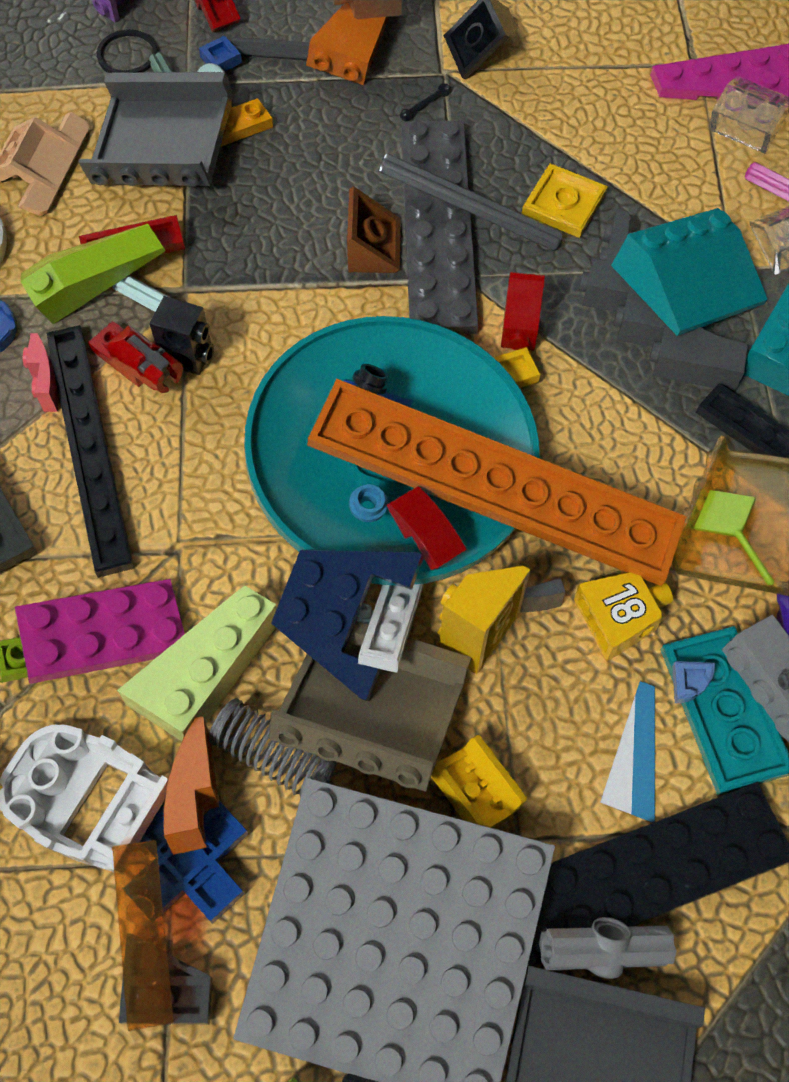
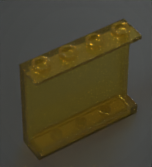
[672,436,789,596]

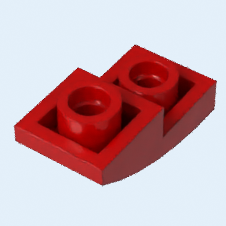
[386,486,467,570]

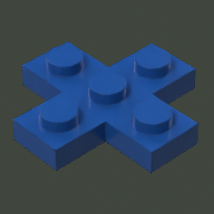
[123,801,248,924]

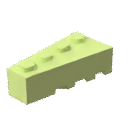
[117,585,277,741]

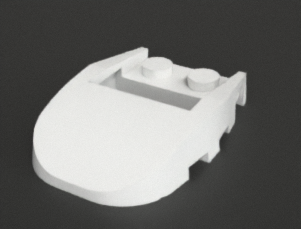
[0,724,168,875]

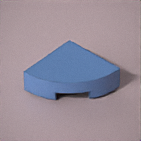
[672,661,715,703]

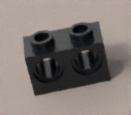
[149,296,214,375]

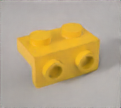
[431,735,527,829]

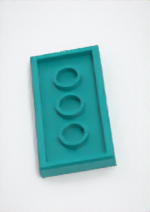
[660,626,789,796]

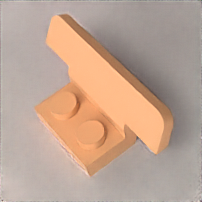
[0,112,89,216]

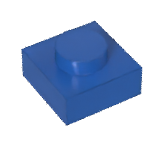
[199,35,242,72]

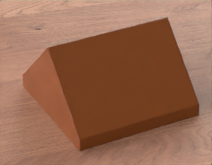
[347,186,401,273]

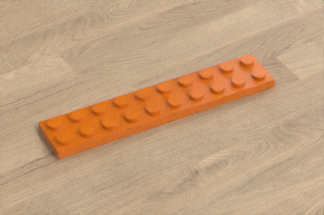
[307,379,686,586]

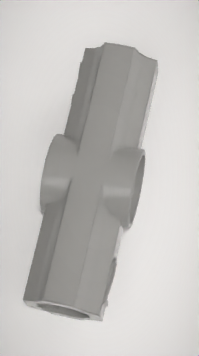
[539,917,676,979]

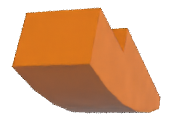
[164,716,219,855]

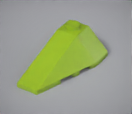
[20,224,166,324]

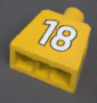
[574,572,673,661]

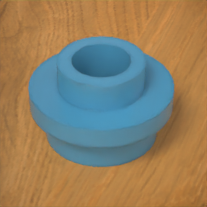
[349,484,388,522]

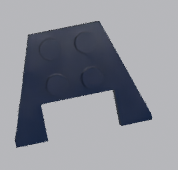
[271,550,424,702]

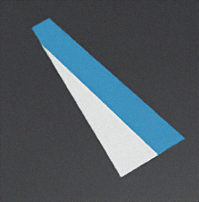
[600,681,655,823]

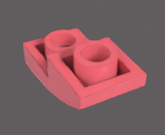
[23,333,59,412]

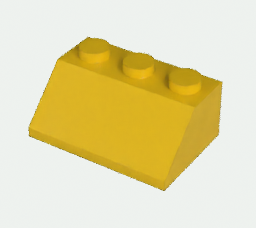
[437,565,530,675]

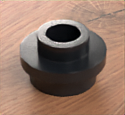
[352,364,389,394]

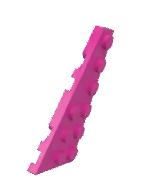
[650,44,789,107]

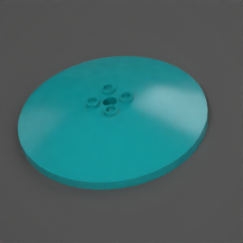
[244,316,540,586]

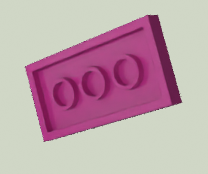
[15,579,185,684]

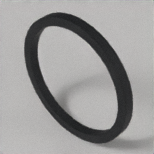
[96,30,158,73]

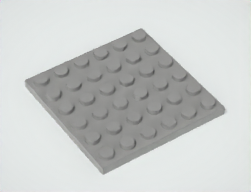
[233,778,555,1082]

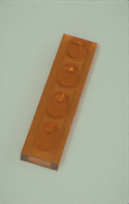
[112,840,174,1031]

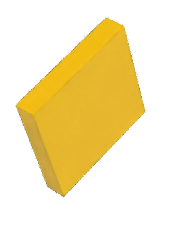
[522,163,608,238]

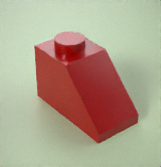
[501,272,545,351]

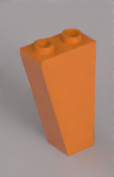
[306,3,390,85]

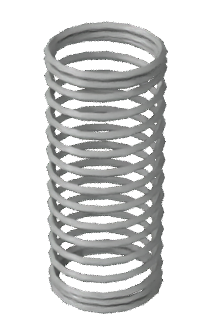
[209,698,337,798]

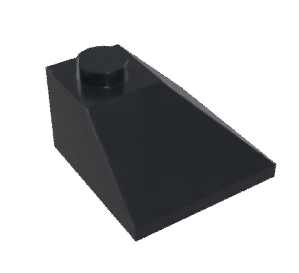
[443,0,518,80]

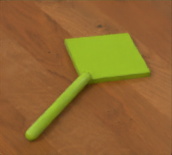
[694,490,774,586]

